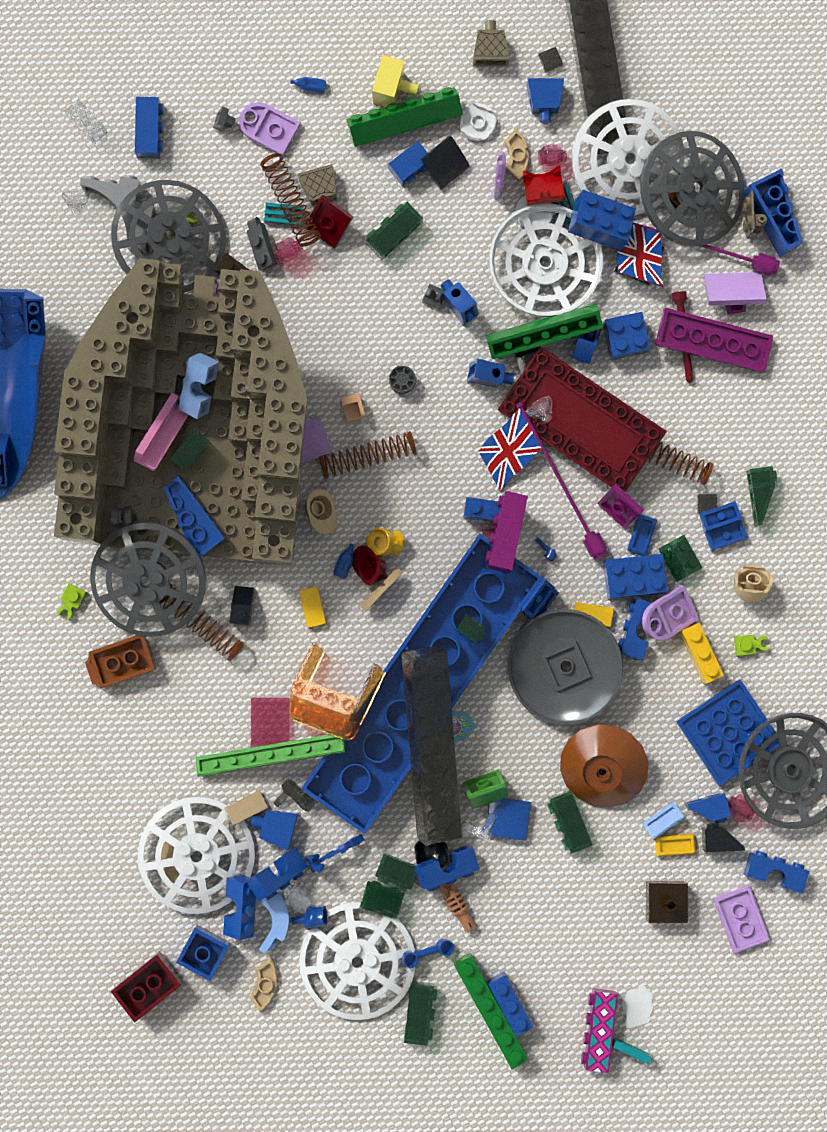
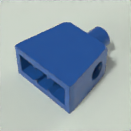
[527,78,564,124]
[441,279,478,326]
[467,358,514,388]
[250,810,298,850]

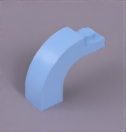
[256,889,290,954]

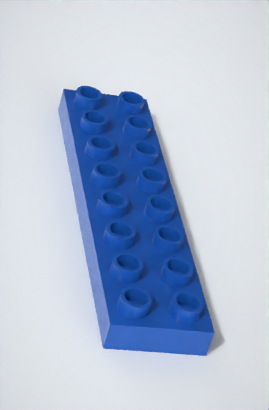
[301,533,543,834]

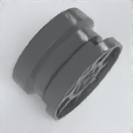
[389,366,416,394]

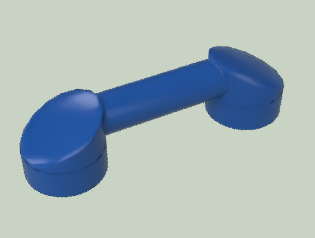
[402,939,454,968]

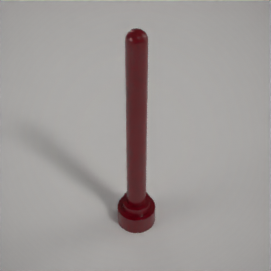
[671,291,693,383]

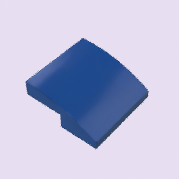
[699,501,748,551]
[521,578,559,620]
[485,798,532,841]

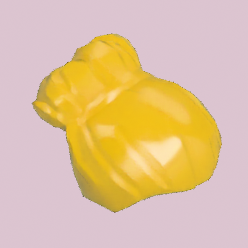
[366,527,405,556]

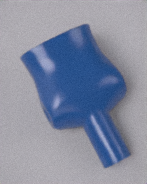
[291,906,327,930]

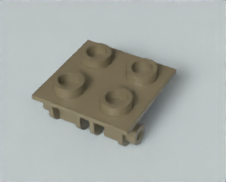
[742,191,767,238]

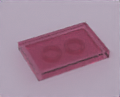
[251,698,290,748]

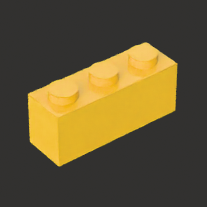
[679,623,724,684]

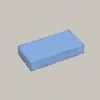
[642,802,686,840]

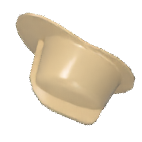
[304,489,337,534]

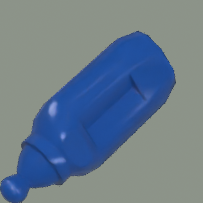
[290,77,326,93]
[333,543,354,579]

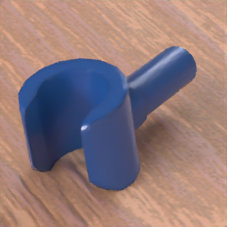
[535,537,556,561]

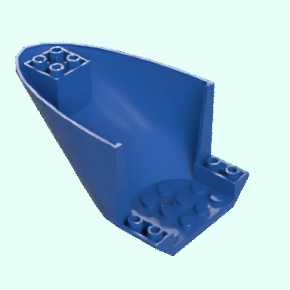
[0,289,46,499]

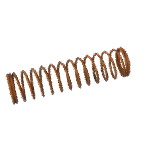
[260,153,321,247]
[319,431,417,479]
[648,442,714,486]
[159,583,245,661]

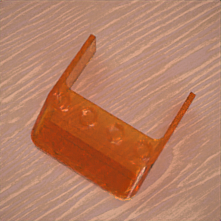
[289,642,386,740]

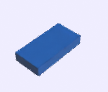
[627,514,657,556]

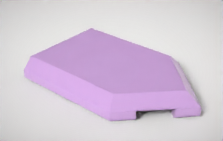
[494,151,506,199]

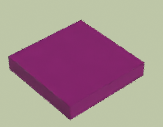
[597,484,644,529]

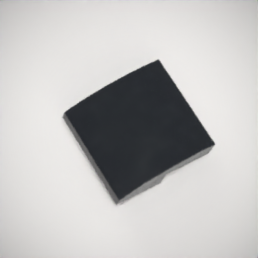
[420,136,470,190]

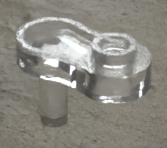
[456,813,497,843]

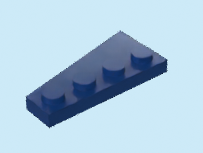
[163,476,226,558]

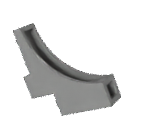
[80,175,156,254]

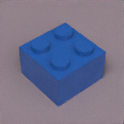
[603,312,651,360]
[176,925,231,981]

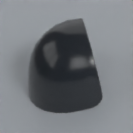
[414,837,449,868]

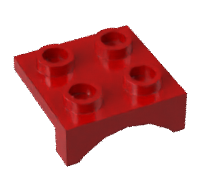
[523,165,565,205]

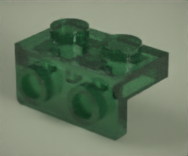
[658,535,703,582]

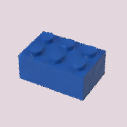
[568,189,636,251]
[603,554,668,599]

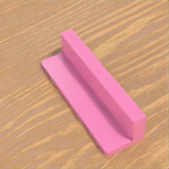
[133,393,189,471]

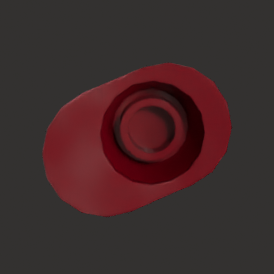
[352,545,388,586]

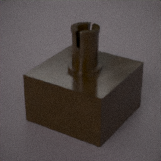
[646,881,688,923]

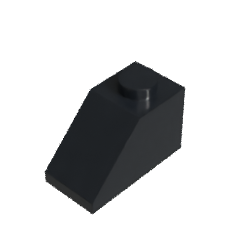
[230,586,254,626]
[702,823,745,852]

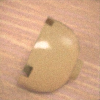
[734,565,773,603]

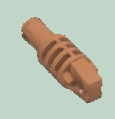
[439,883,476,932]

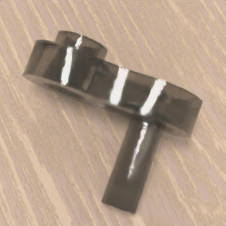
[273,779,315,812]

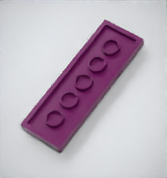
[655,307,773,373]

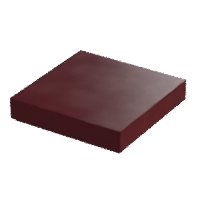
[306,195,354,249]

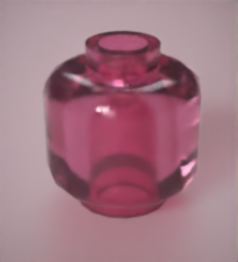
[537,144,567,170]
[273,237,303,266]
[728,794,756,823]

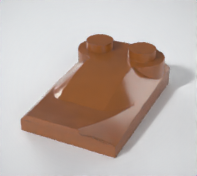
[85,635,156,689]

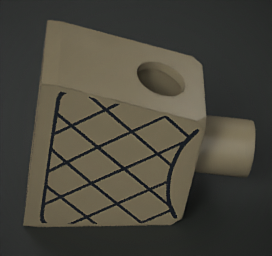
[472,20,509,66]
[298,164,337,206]

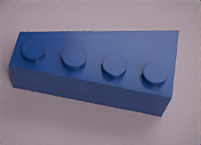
[744,169,803,257]

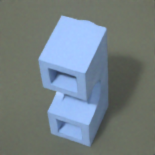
[178,353,219,419]

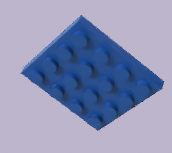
[675,679,780,786]

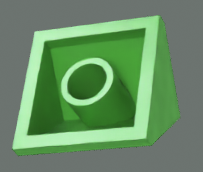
[463,769,509,809]

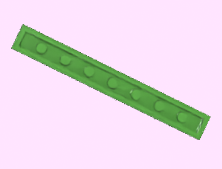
[195,732,347,777]

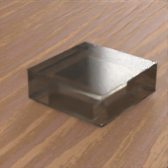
[538,47,563,72]
[697,494,717,514]

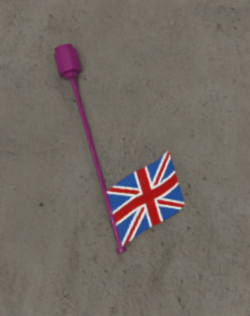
[617,222,780,287]
[478,402,608,560]

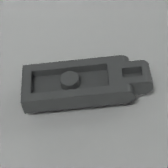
[247,217,277,271]

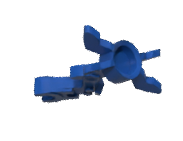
[304,834,365,873]

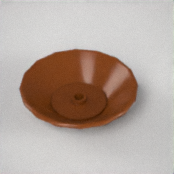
[560,724,648,808]

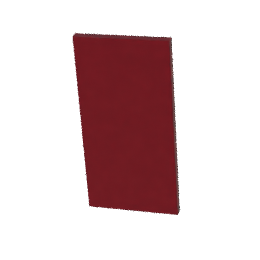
[497,346,667,492]

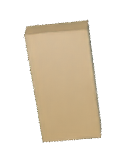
[224,790,268,825]

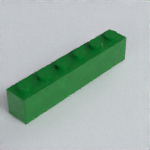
[346,87,463,147]
[486,304,603,360]
[453,953,529,1069]

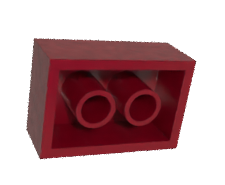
[111,951,184,1023]

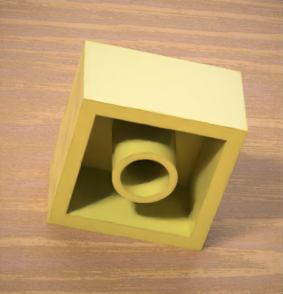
[372,55,419,107]

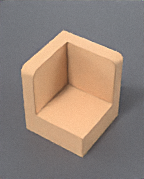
[341,393,365,422]

